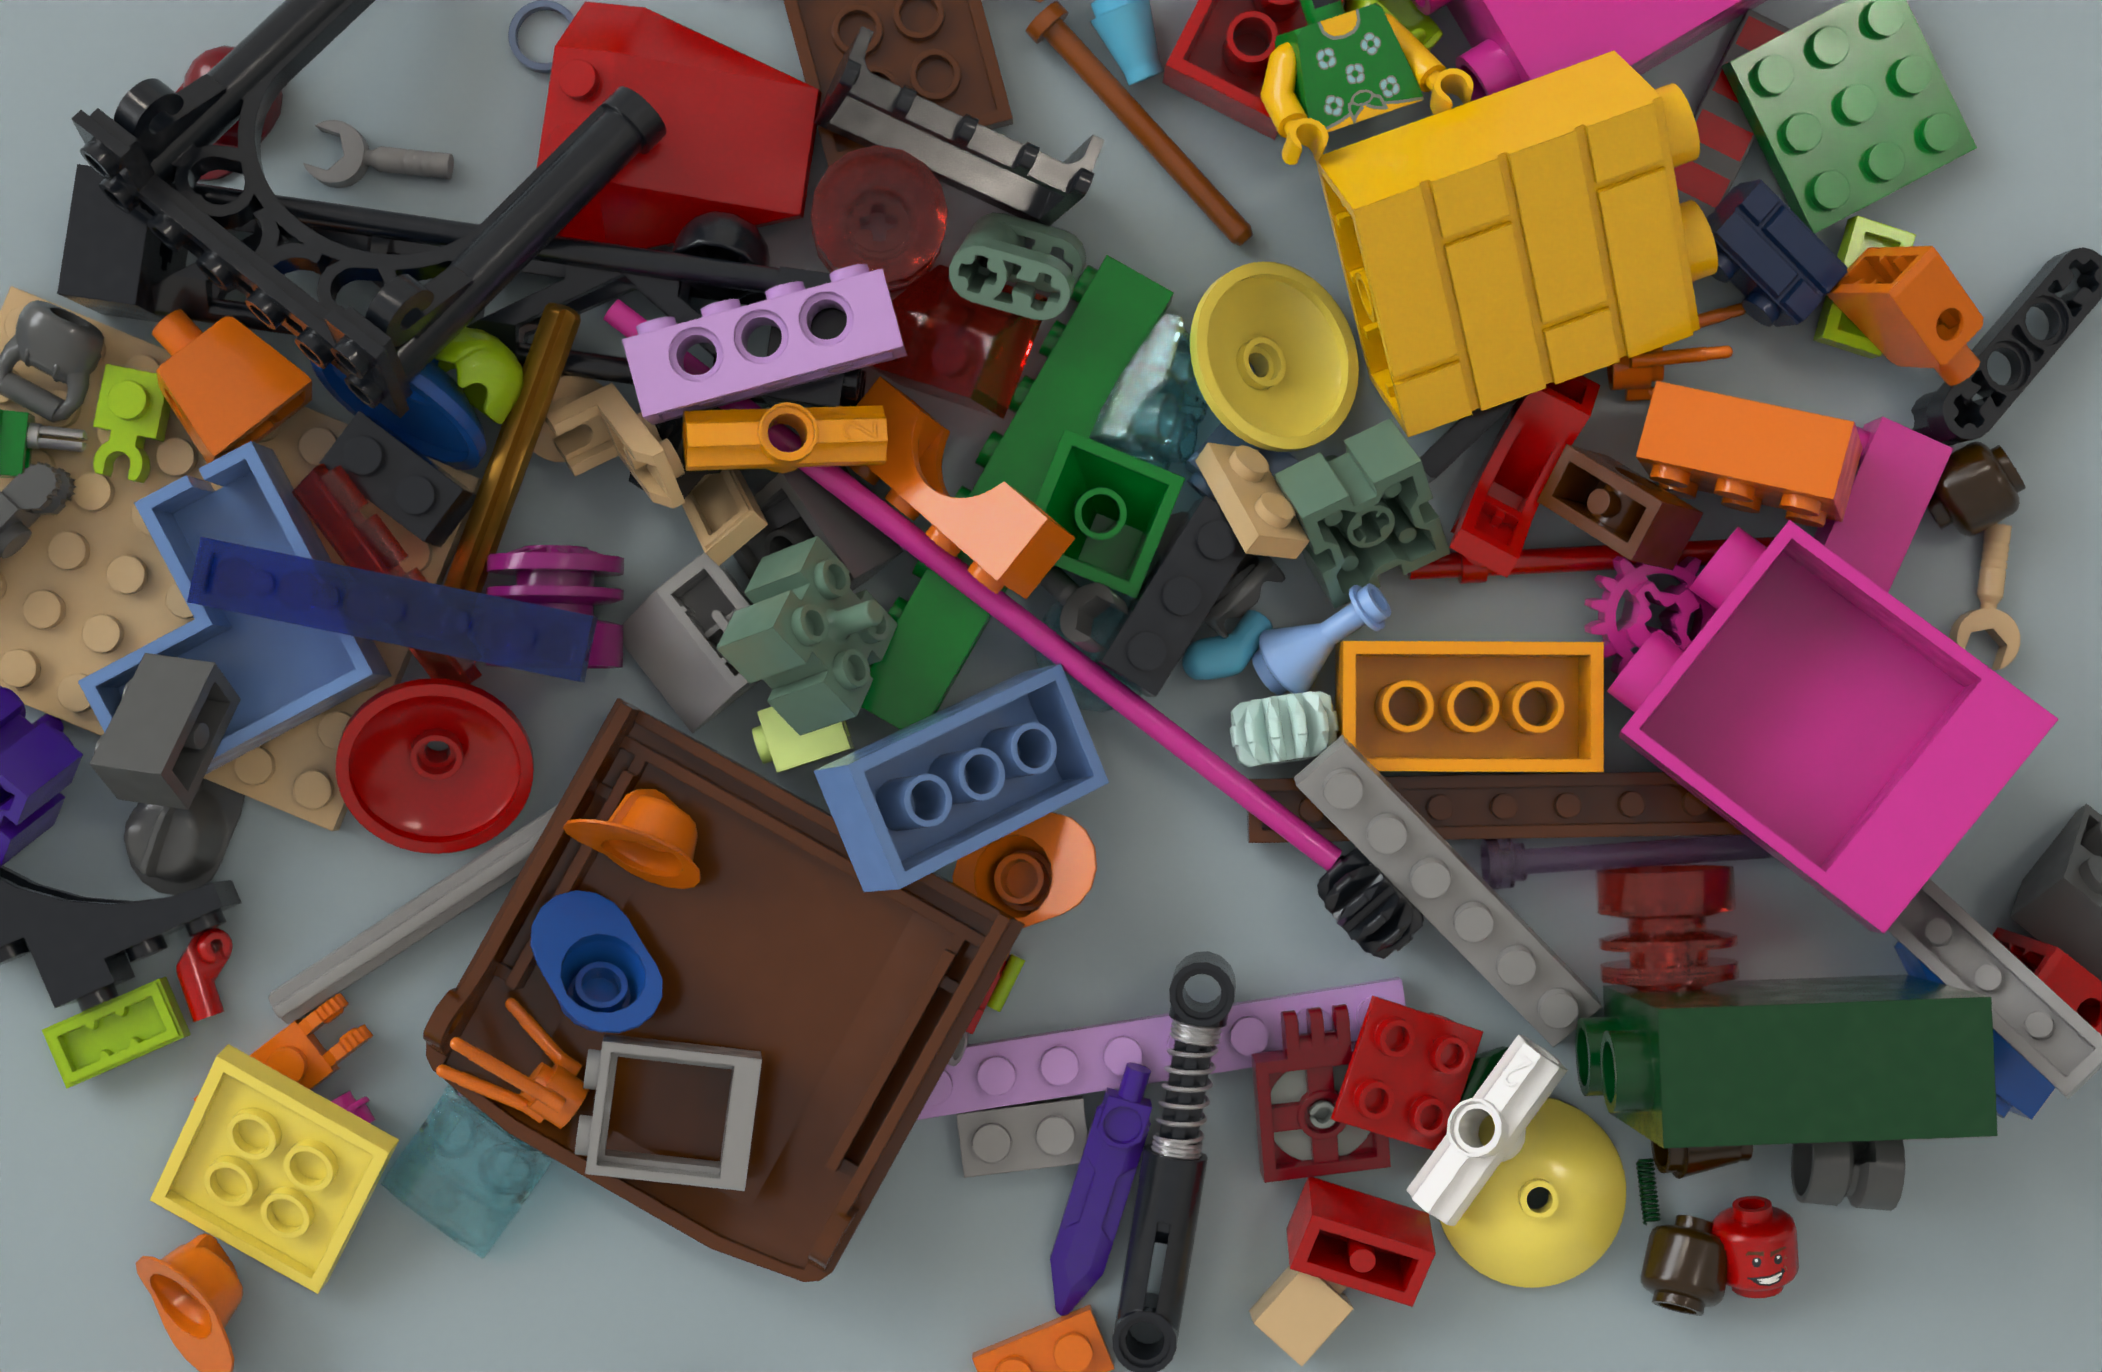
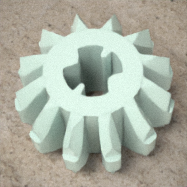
[1229,691,1340,768]

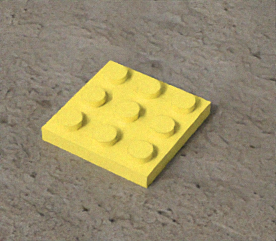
[150,1044,399,1294]

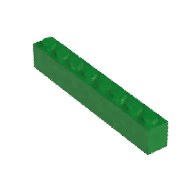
[861,255,1174,730]

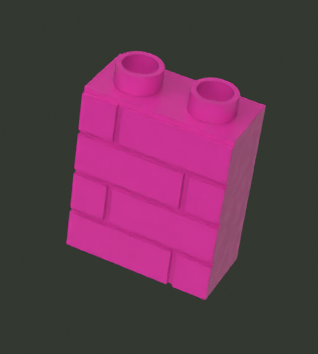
[1607,520,2059,934]

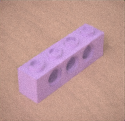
[622,264,907,425]

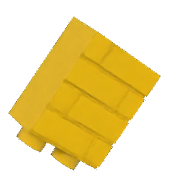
[1316,51,1718,437]

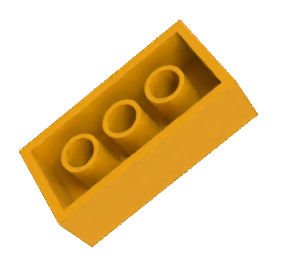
[1335,641,1604,772]

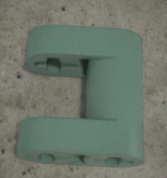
[949,212,1086,320]

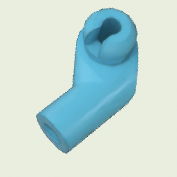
[1182,610,1273,680]

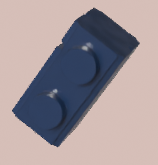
[1706,179,1847,327]

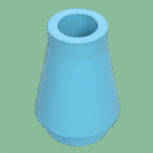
[1090,0,1164,86]

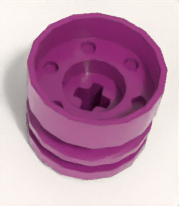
[485,545,624,669]

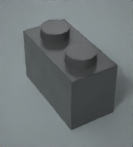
[89,653,241,810]

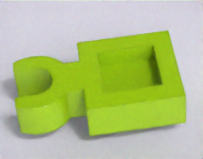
[93,364,171,483]

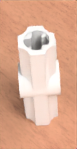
[1406,1034,1568,1226]

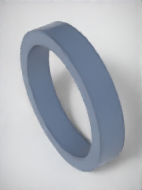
[508,0,574,73]

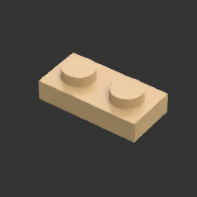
[1195,442,1309,559]

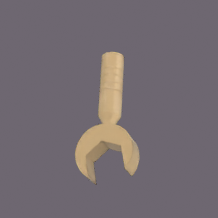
[1949,524,2020,670]

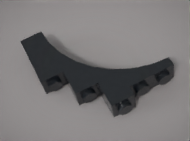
[0,865,241,1012]

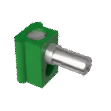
[0,409,88,478]

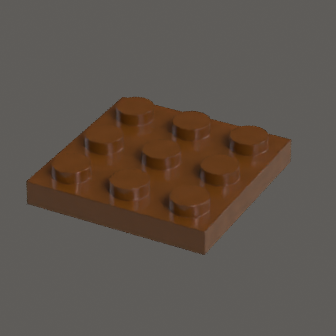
[784,0,1013,173]

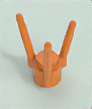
[1607,303,1746,401]
[436,998,589,1129]

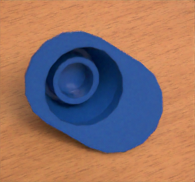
[530,890,663,1034]

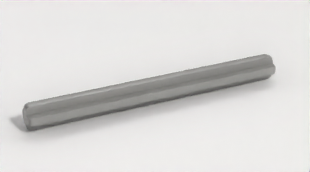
[268,805,558,1024]

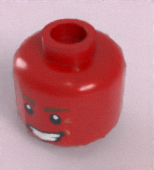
[1712,1196,1799,1298]

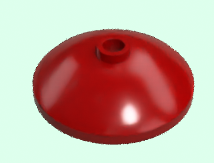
[335,678,534,854]

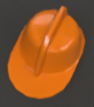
[563,789,701,889]
[952,812,1097,928]
[135,1234,243,1372]

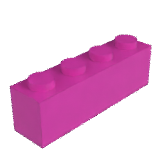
[1814,416,1953,592]

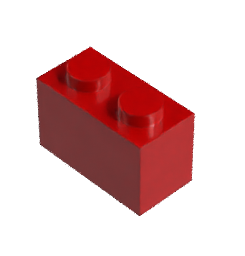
[1286,1177,1436,1307]

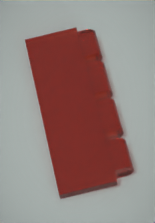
[292,463,484,684]

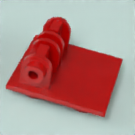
[1331,995,1483,1151]

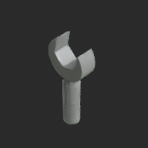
[303,120,454,188]

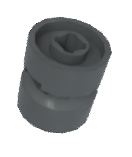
[1791,1140,1905,1211]

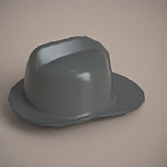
[124,778,245,895]

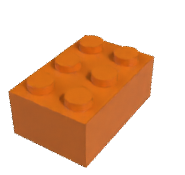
[1636,381,1863,528]

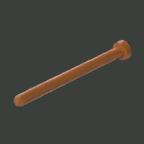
[1025,0,1253,246]

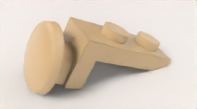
[533,374,685,509]

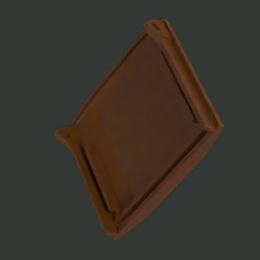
[423,698,1025,1282]

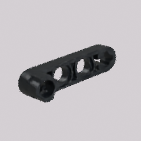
[1911,247,2102,446]

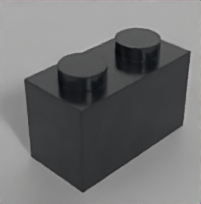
[319,411,476,548]

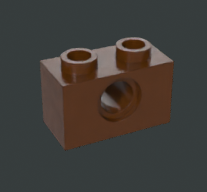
[1537,444,1704,570]

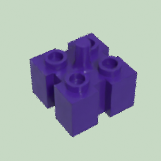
[0,686,83,867]

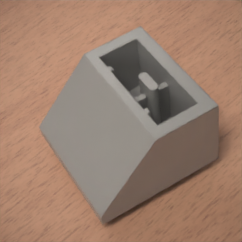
[622,552,763,733]

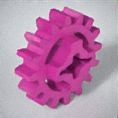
[1584,556,1717,675]

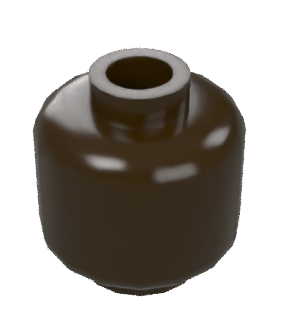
[1927,441,2026,537]
[1640,1215,1727,1316]

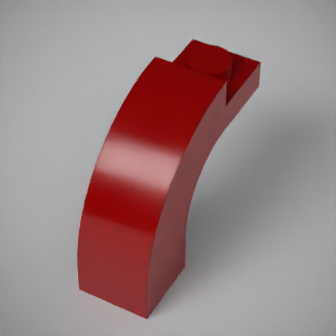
[1449,376,1601,578]

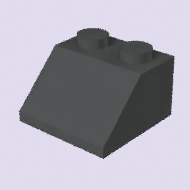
[733,466,903,591]

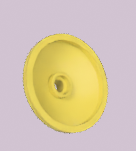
[1190,261,1359,452]
[1439,1097,1626,1288]

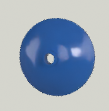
[310,359,487,470]

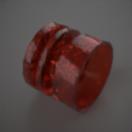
[811,145,948,294]
[1595,865,1739,992]

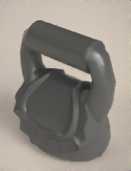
[0,300,104,423]

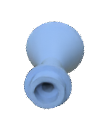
[1252,583,1391,695]

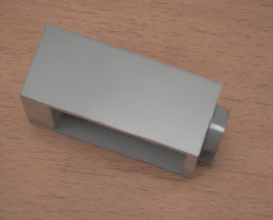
[575,1034,762,1191]

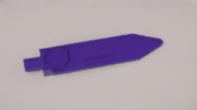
[1050,1062,1152,1316]

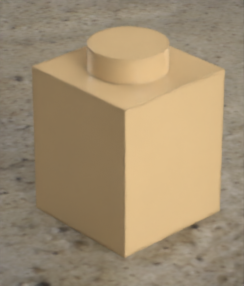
[1249,1265,1354,1367]

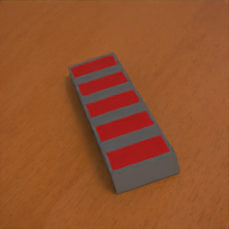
[1674,9,1791,218]

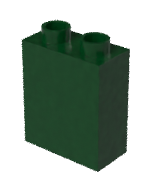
[1575,974,1998,1148]

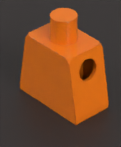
[1826,246,1984,386]
[152,309,312,464]

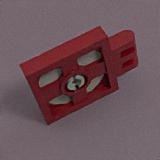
[1251,1004,1391,1183]

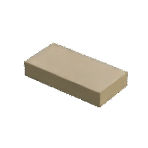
[682,469,768,566]

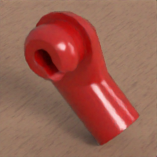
[176,928,233,1022]

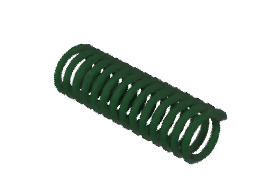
[1636,1158,1661,1226]

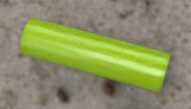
[987,954,1026,1012]

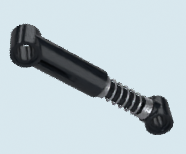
[1112,951,1236,1372]

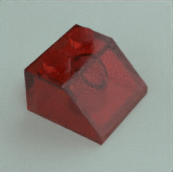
[869,264,1048,419]

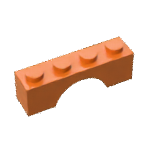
[849,376,1076,599]

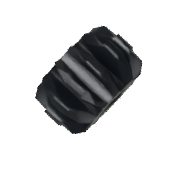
[1317,847,1424,959]

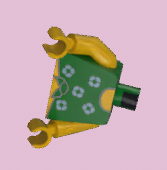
[1260,0,1473,165]

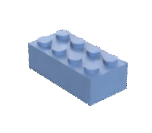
[813,664,1109,892]

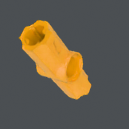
[682,402,888,473]

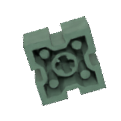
[1273,418,1450,609]
[716,536,898,736]

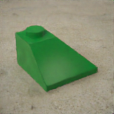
[1035,429,1185,598]

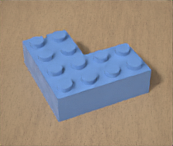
[78,441,392,775]

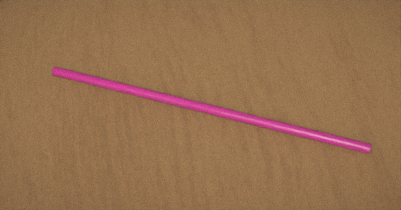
[603,299,1342,871]

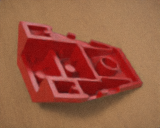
[537,1,822,248]

